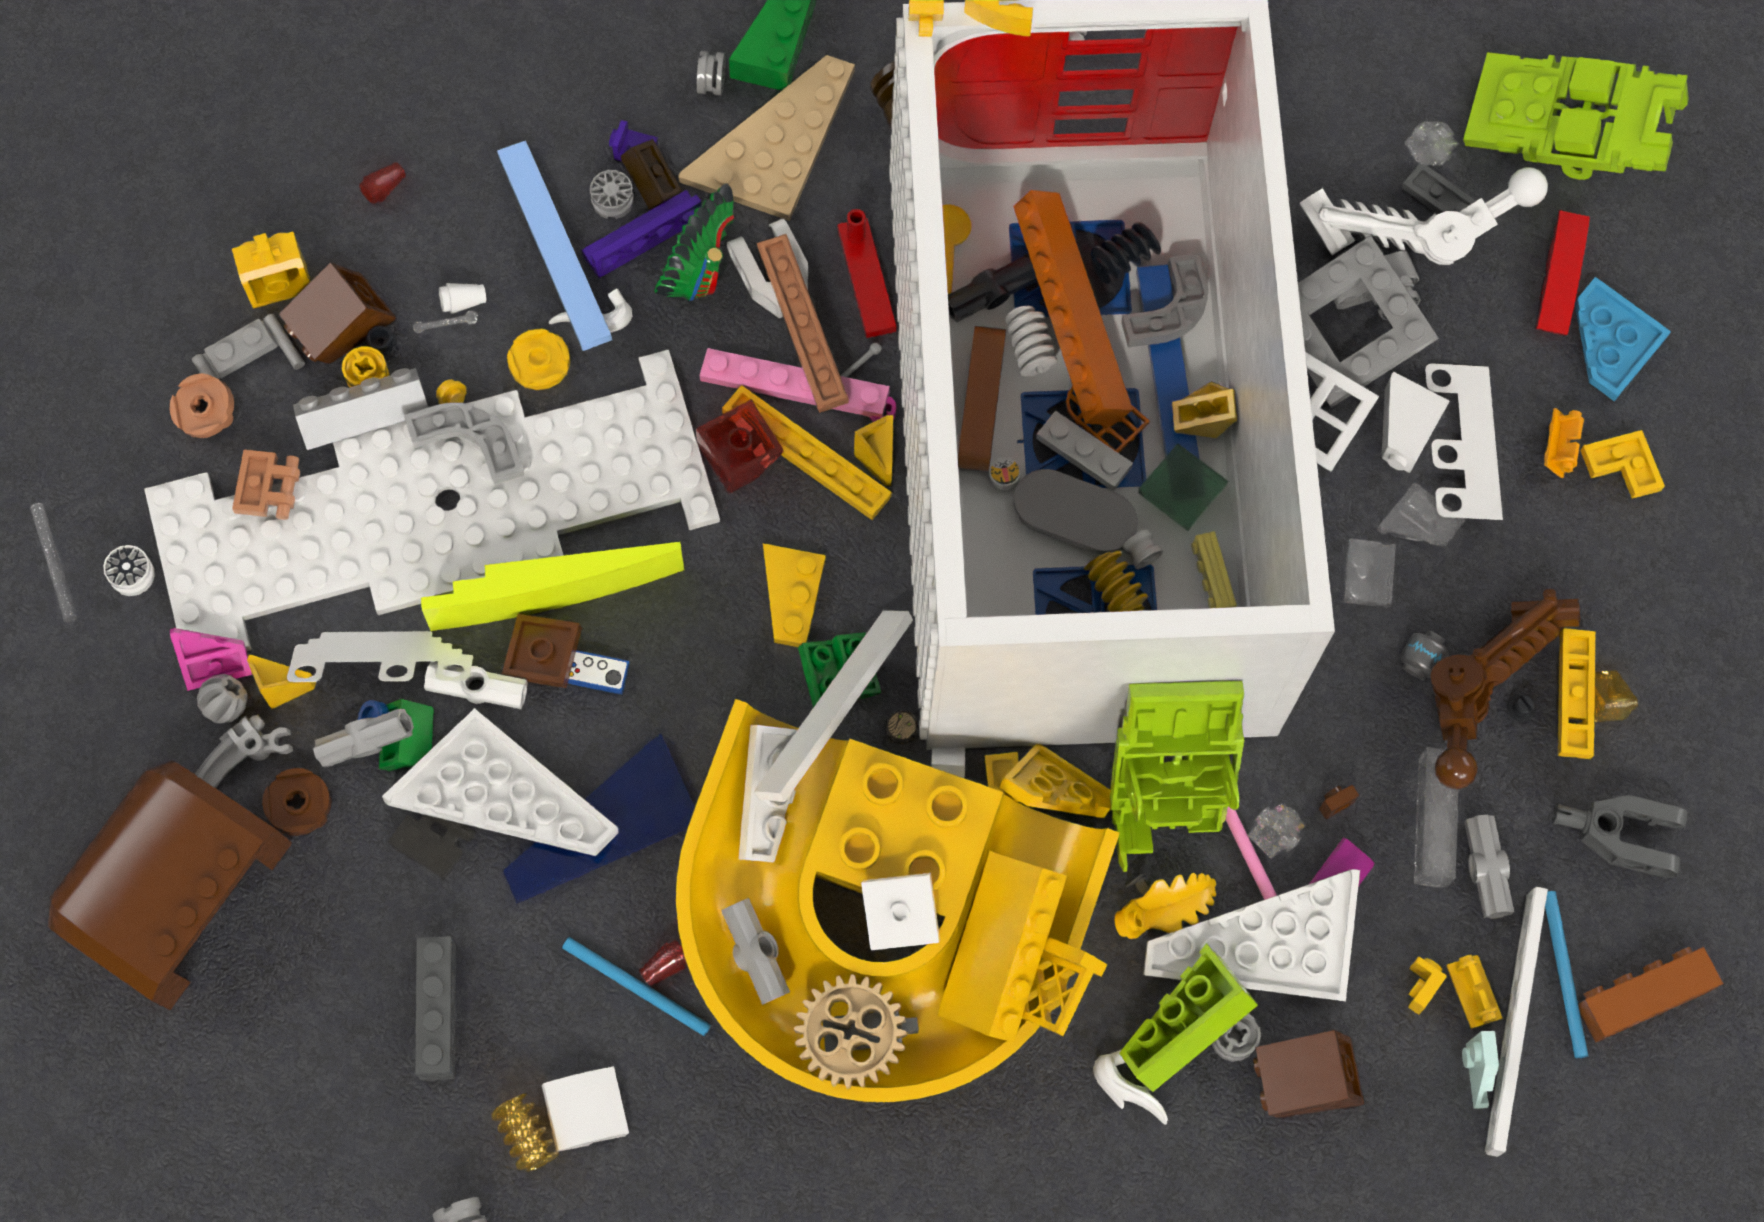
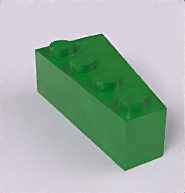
[729,0,817,91]

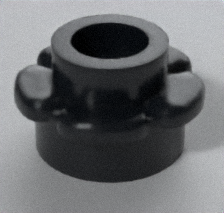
[366,326,397,356]

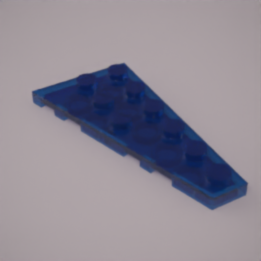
[503,733,695,904]

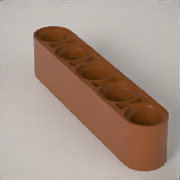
[958,326,1006,472]

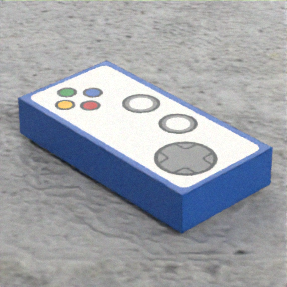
[568,650,630,695]

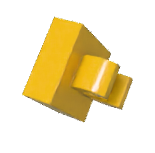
[908,0,944,37]

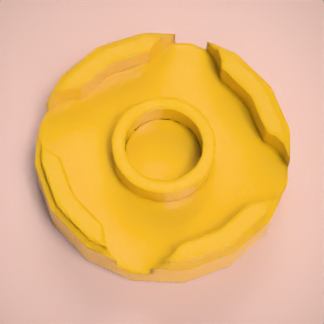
[507,329,570,390]

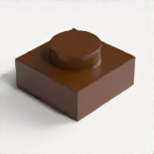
[1319,785,1359,820]

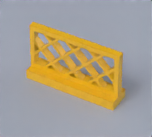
[1022,937,1107,1036]

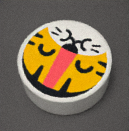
[989,456,1021,490]

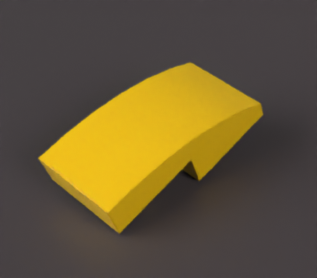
[964,0,1033,36]

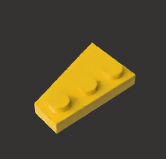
[763,543,826,647]

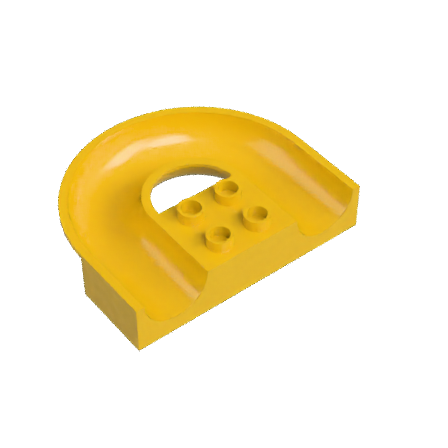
[676,699,1120,1102]

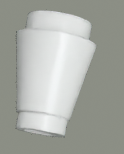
[439,283,486,314]

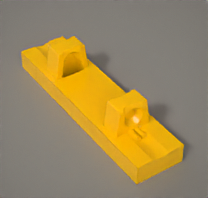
[1558,628,1596,759]

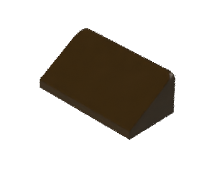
[621,139,682,209]

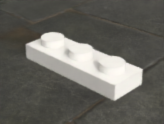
[1036,411,1133,491]

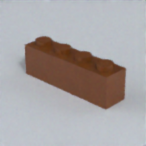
[1578,947,1723,1043]

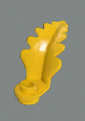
[1115,873,1216,939]

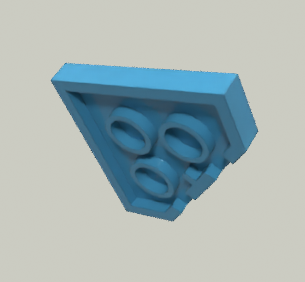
[1575,277,1671,401]

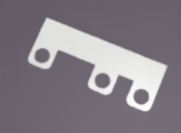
[1425,364,1503,520]

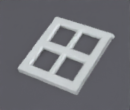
[1305,352,1379,472]

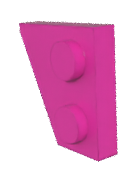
[170,628,252,691]

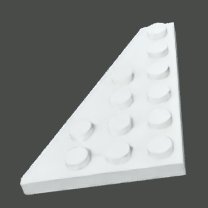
[382,708,619,856]
[1143,869,1360,1001]

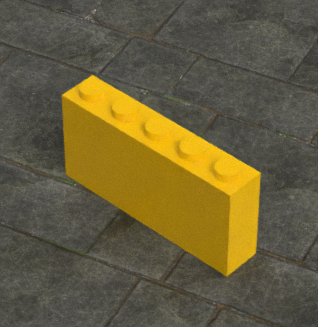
[937,851,1067,1043]

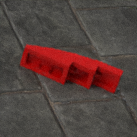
[1535,210,1590,336]

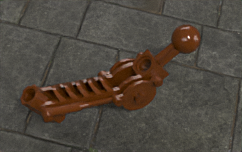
[1430,589,1580,790]

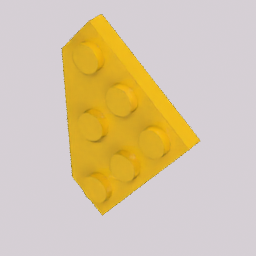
[999,744,1111,818]

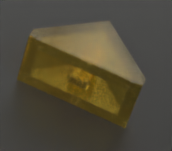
[1594,671,1638,722]

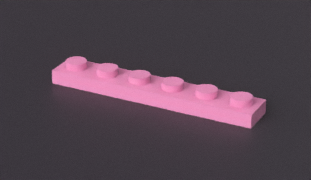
[700,348,890,418]

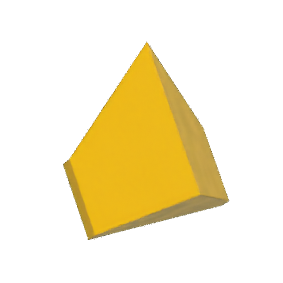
[1172,381,1237,438]
[854,415,893,486]
[247,654,316,709]

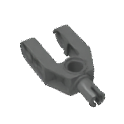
[1552,795,1688,878]

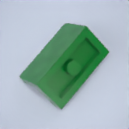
[379,699,434,771]

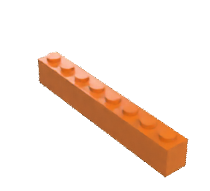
[1013,190,1133,425]

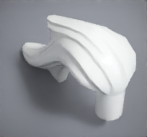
[549,289,633,333]
[1093,1050,1168,1125]

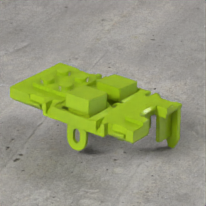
[1463,52,1689,180]
[1110,681,1244,872]

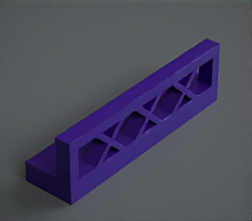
[582,190,702,279]

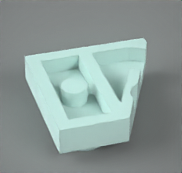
[1462,1031,1499,1109]

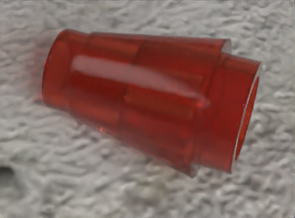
[359,162,406,204]
[639,939,687,986]

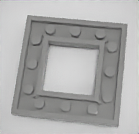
[1298,235,1439,408]

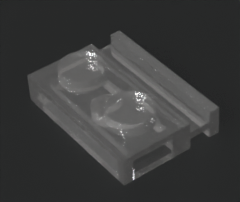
[1343,538,1396,608]

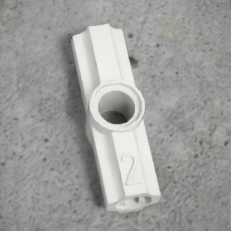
[424,661,528,709]

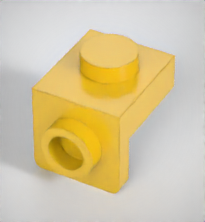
[985,752,1019,798]

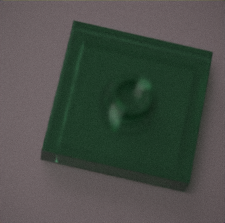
[1138,443,1229,531]

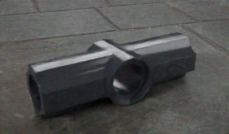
[948,256,1037,322]

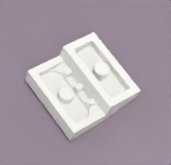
[542,1066,629,1152]

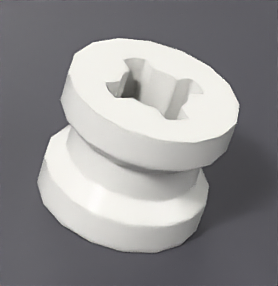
[1122,529,1163,569]

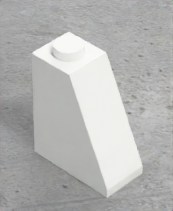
[1382,372,1449,473]

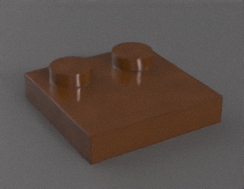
[502,614,582,688]

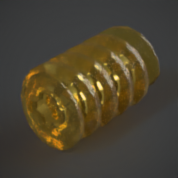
[491,1093,559,1172]

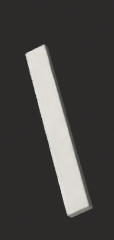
[754,611,913,802]
[1485,887,1548,1157]

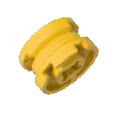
[342,346,390,388]

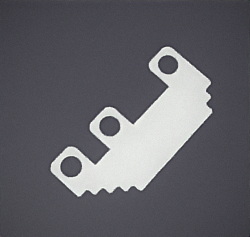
[287,631,473,682]

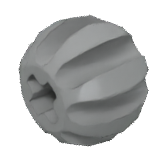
[197,674,247,723]

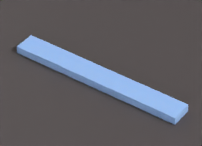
[497,140,612,351]

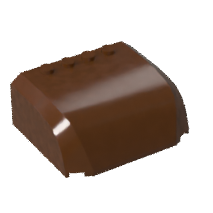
[48,760,292,1010]

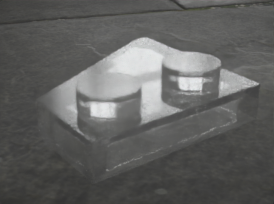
[1377,482,1466,547]

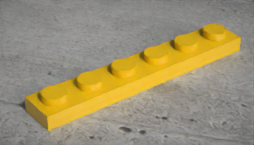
[722,385,892,520]

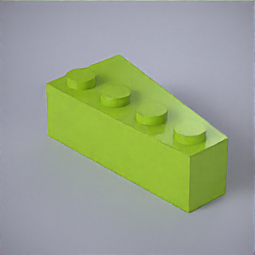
[1119,943,1258,1092]

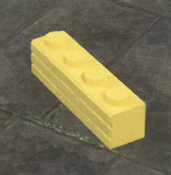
[1191,531,1237,608]

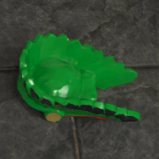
[654,183,734,301]

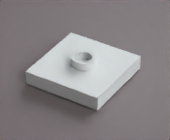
[861,873,940,950]

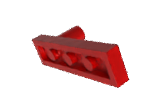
[837,209,896,338]

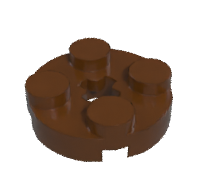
[262,768,331,836]

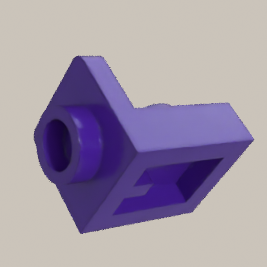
[609,120,658,162]

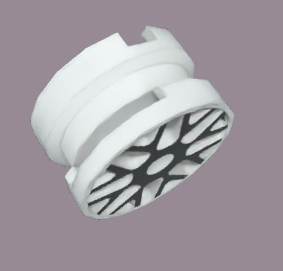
[103,545,155,596]

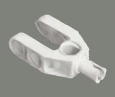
[727,219,808,318]

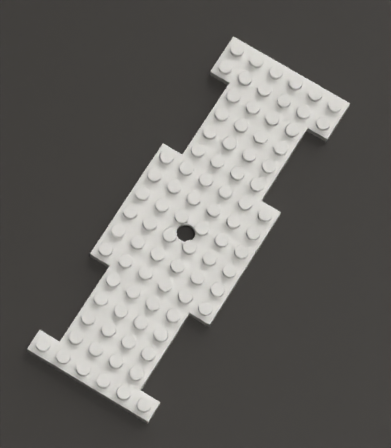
[144,350,720,651]

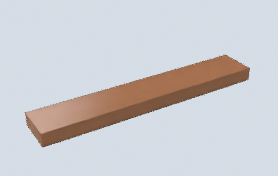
[757,234,849,413]

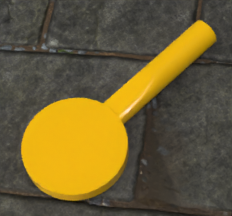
[942,204,971,294]

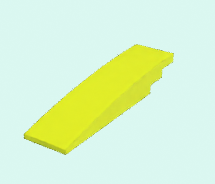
[421,542,684,631]

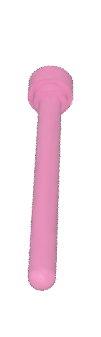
[1226,807,1277,900]

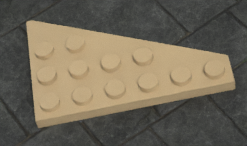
[679,55,855,221]

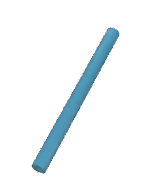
[1545,891,1588,1059]
[562,937,711,1036]

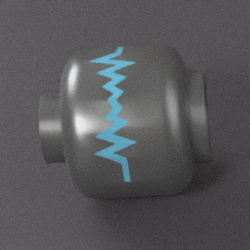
[1400,630,1449,681]

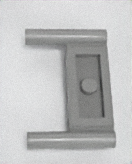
[192,314,305,379]

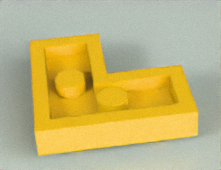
[1580,430,1665,499]

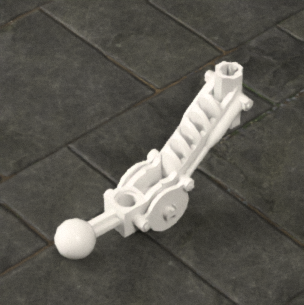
[1299,167,1548,265]

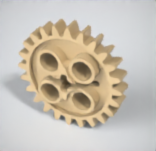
[794,974,907,1089]

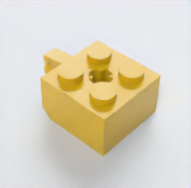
[232,232,311,309]

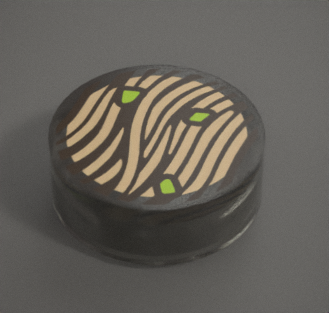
[885,710,918,745]

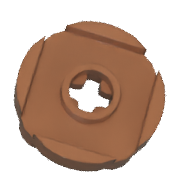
[170,373,234,438]

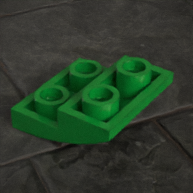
[798,632,881,708]

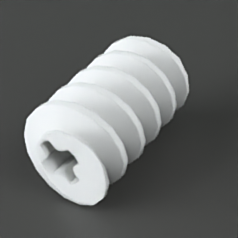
[1005,306,1058,377]

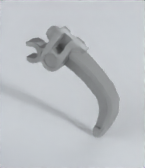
[195,715,293,788]

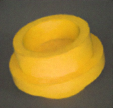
[436,379,466,404]

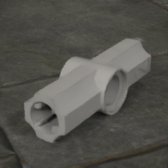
[313,709,414,767]
[1464,814,1514,919]
[721,898,790,1005]

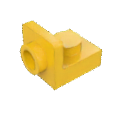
[1408,957,1447,1015]

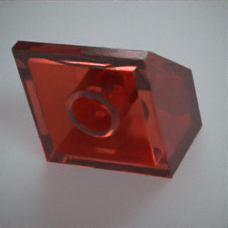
[696,399,784,494]

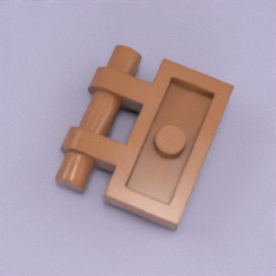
[232,450,300,520]

